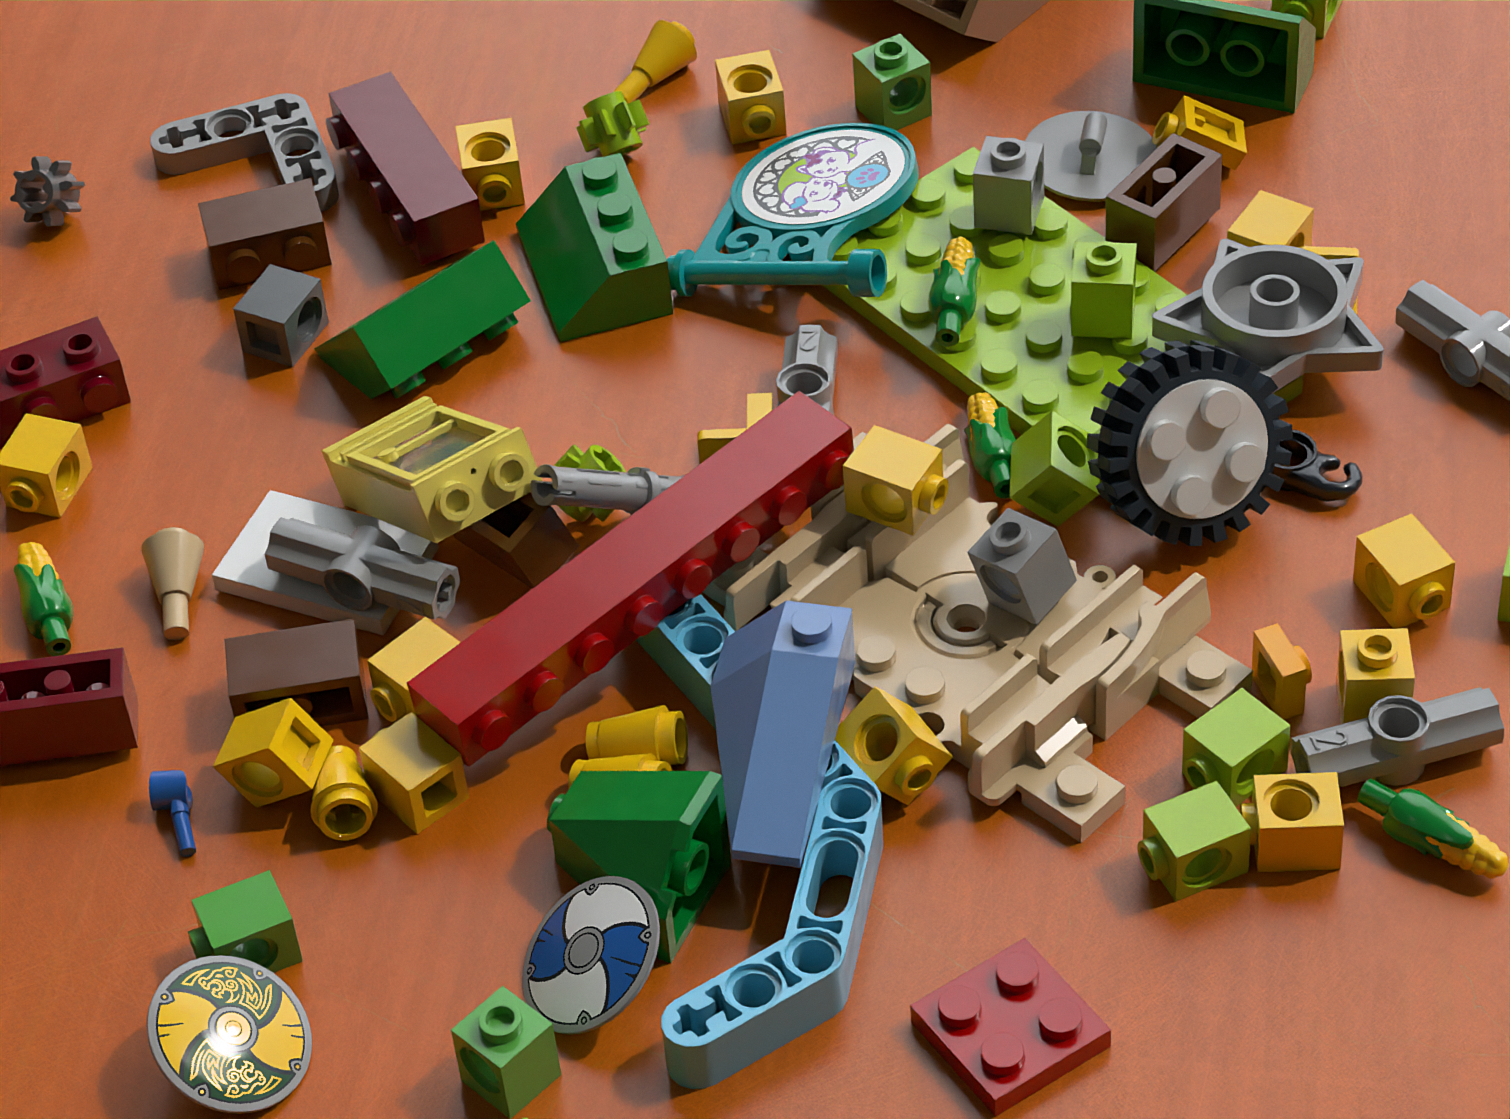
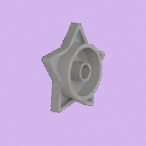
[1152,238,1384,394]

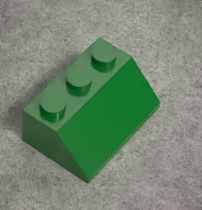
[1132,0,1316,114]
[516,153,673,342]
[314,240,531,399]

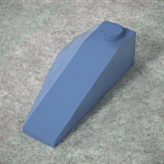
[710,601,855,868]

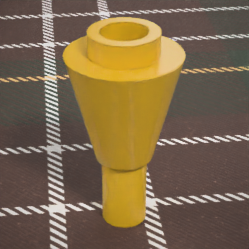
[613,20,697,104]

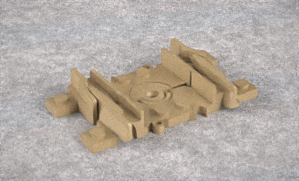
[703,424,1253,843]

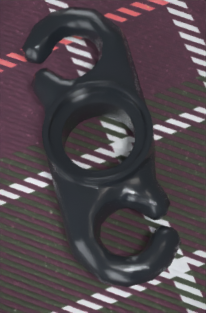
[1272,430,1363,502]

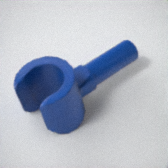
[149,770,196,857]

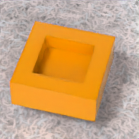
[1252,623,1312,720]

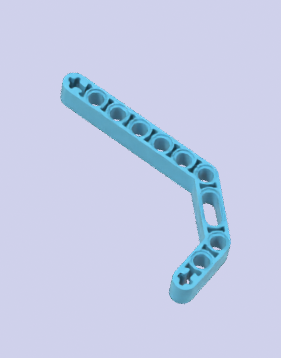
[636,594,883,1089]

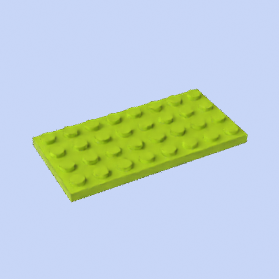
[822,147,1303,483]

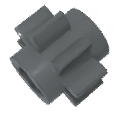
[10,156,85,227]

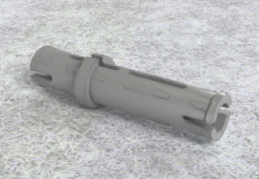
[531,464,685,516]

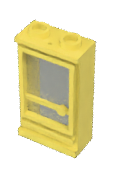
[321,396,542,543]

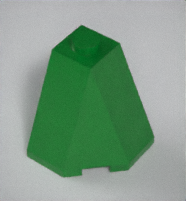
[547,771,732,963]

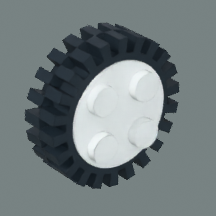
[1087,340,1293,546]

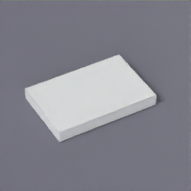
[212,490,439,635]

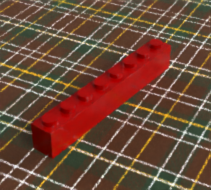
[407,391,854,767]

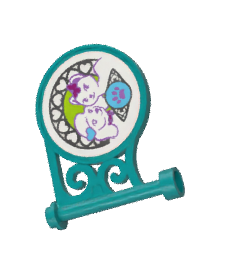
[667,123,919,297]

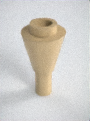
[141,527,204,640]

